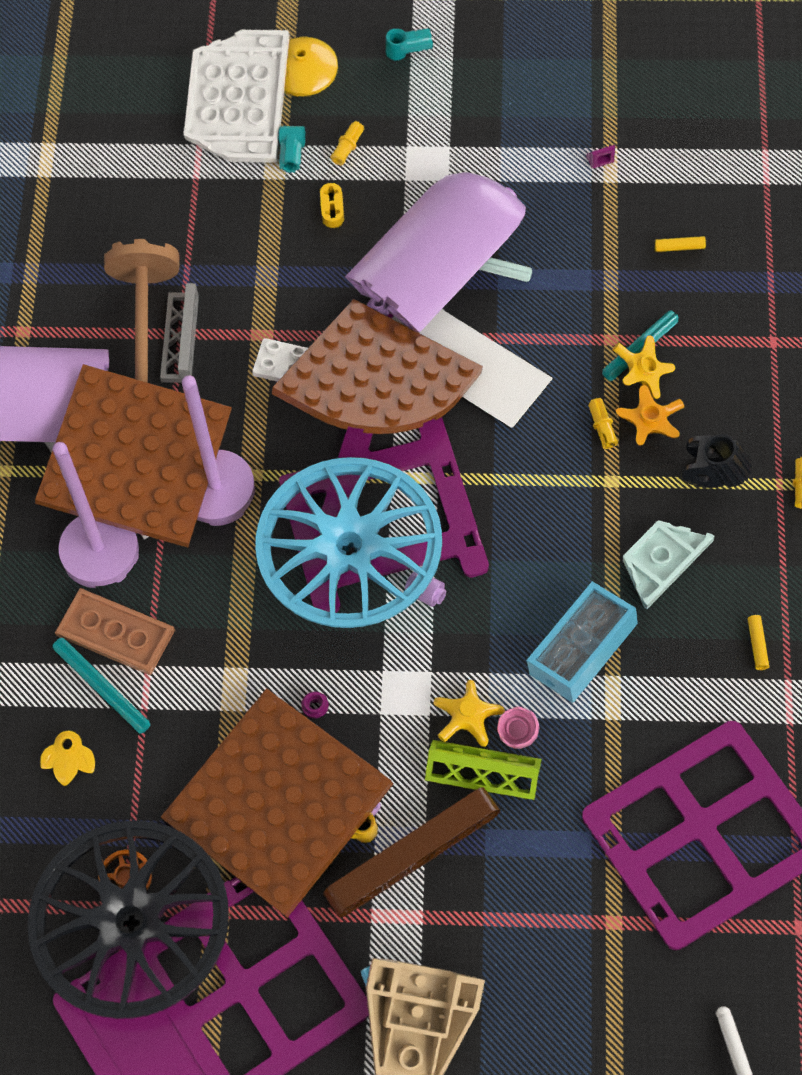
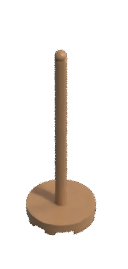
[104,239,179,383]

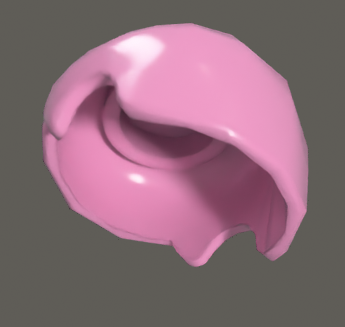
[497,707,539,749]

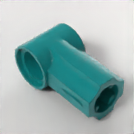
[386,28,433,60]
[279,126,305,173]

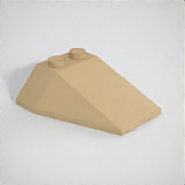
[366,958,485,1075]

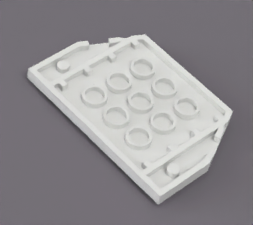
[184,30,290,163]

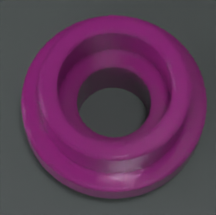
[301,692,329,718]

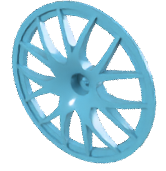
[255,457,442,628]

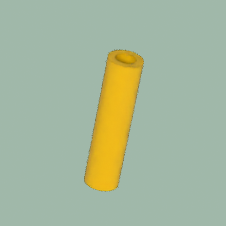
[655,236,706,252]
[748,615,769,670]

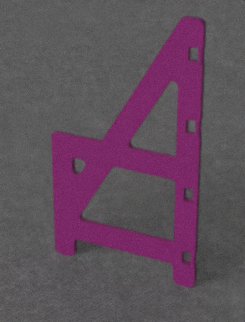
[279,313,489,613]

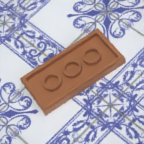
[55,588,175,676]

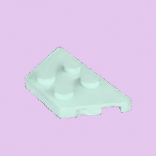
[623,520,715,609]

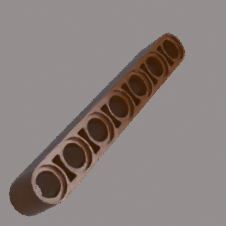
[323,787,501,918]

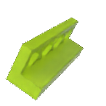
[425,740,542,800]

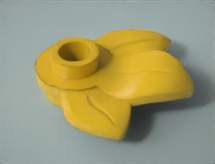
[40,731,95,786]

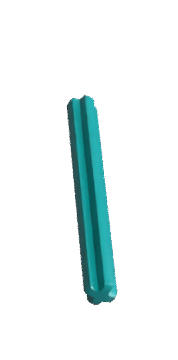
[53,638,150,734]

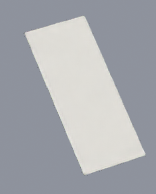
[392,309,552,428]

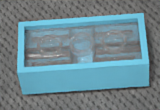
[527,581,638,703]

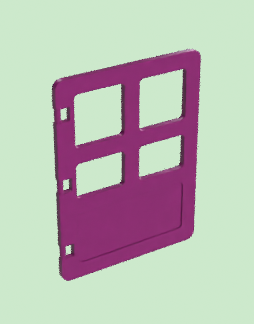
[53,877,369,1075]

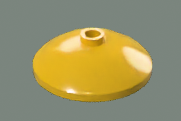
[284,37,338,96]

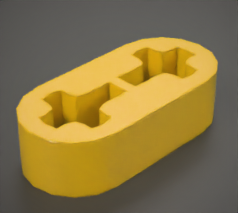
[320,183,344,228]

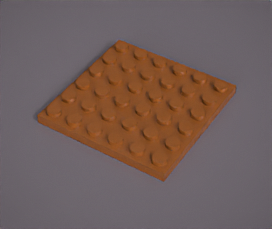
[35,364,232,548]
[161,688,394,918]

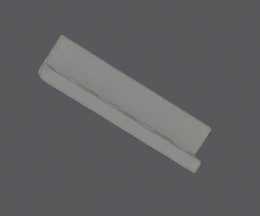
[160,283,199,383]

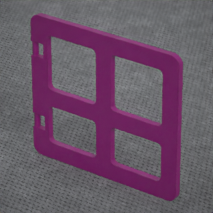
[582,721,802,950]

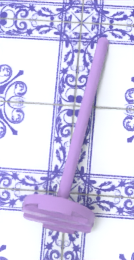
[182,375,255,526]
[53,442,139,588]

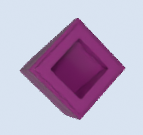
[586,145,616,169]

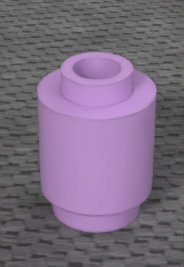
[405,572,446,607]

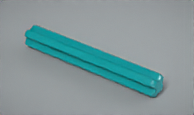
[602,311,679,381]

